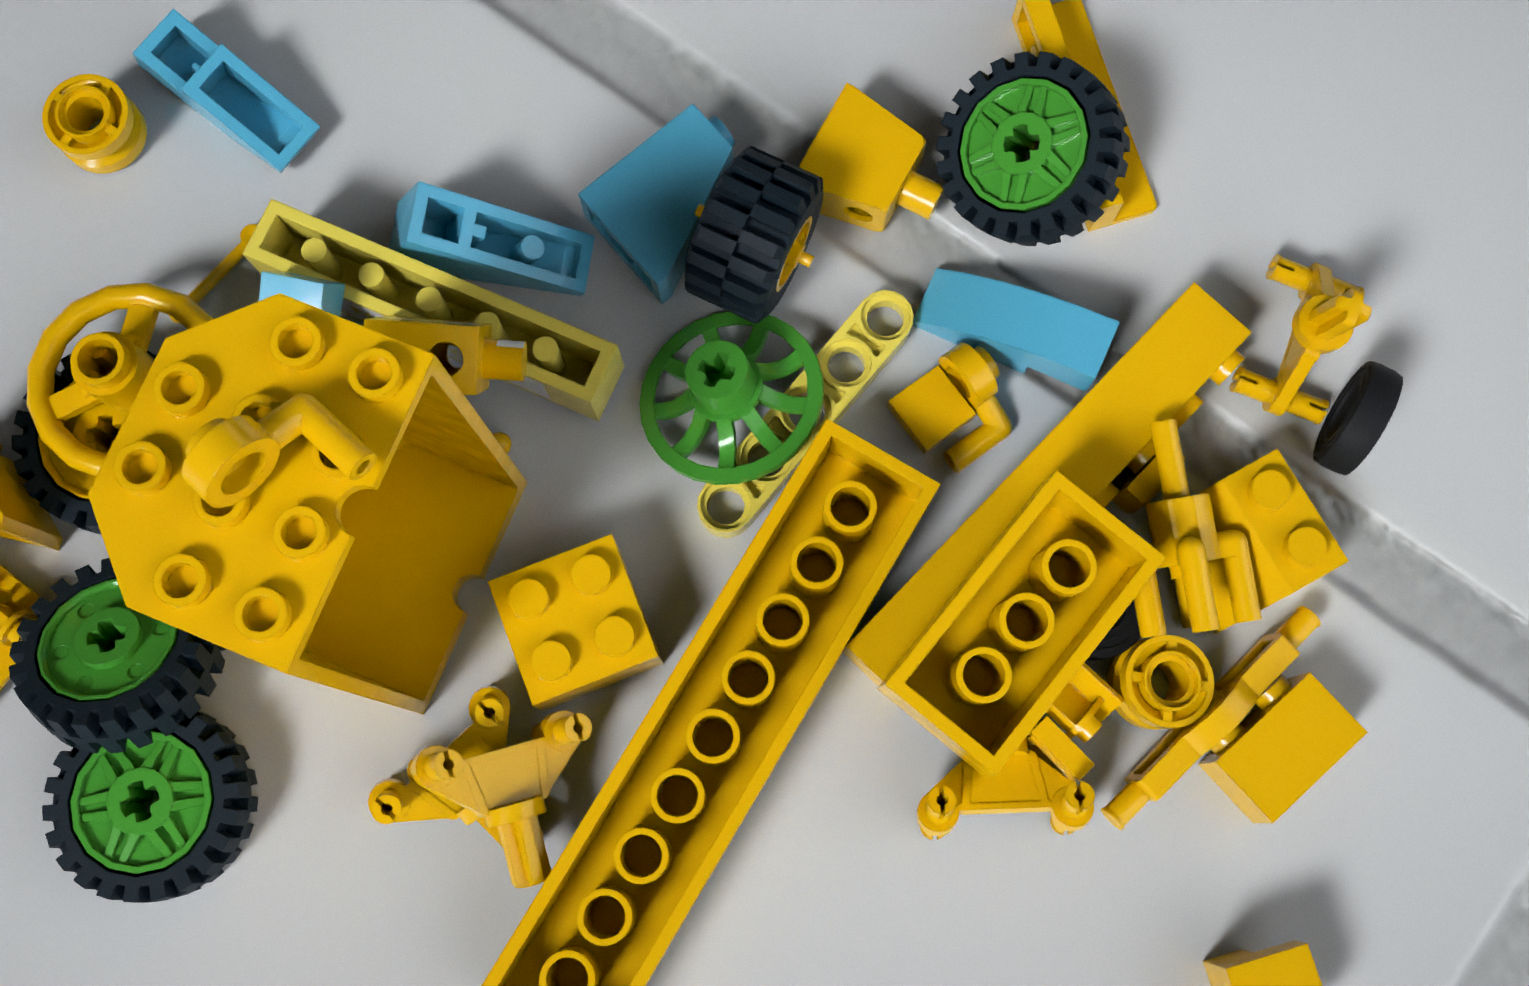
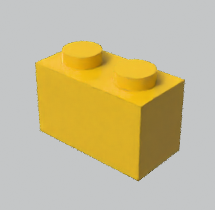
[1198,672,1368,824]

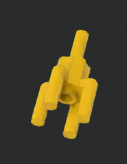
[1134,419,1262,638]

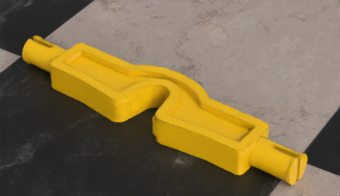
[1101,606,1321,830]

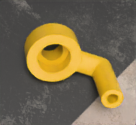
[938,342,1012,473]
[182,393,377,508]

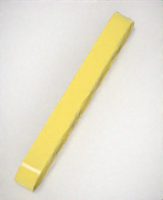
[697,290,914,538]

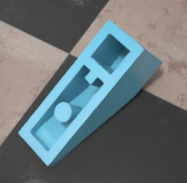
[389,181,595,296]

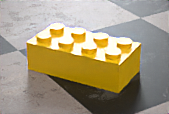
[877,471,1166,776]

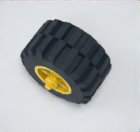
[685,146,823,324]

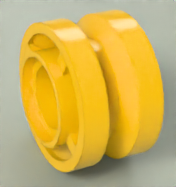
[42,74,147,174]
[1107,635,1214,730]

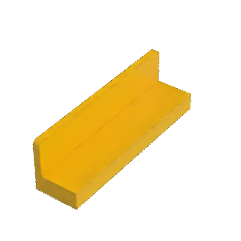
[1012,0,1157,232]

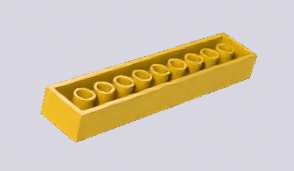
[481,419,941,986]

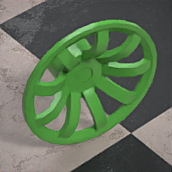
[639,311,824,485]

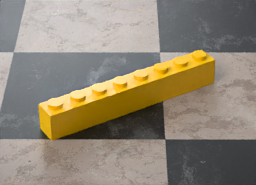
[843,282,1252,686]

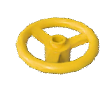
[26,282,213,476]

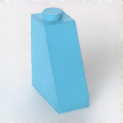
[578,104,735,304]

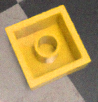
[488,534,663,711]

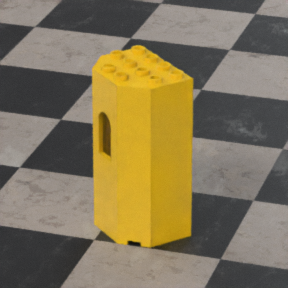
[87,293,528,715]

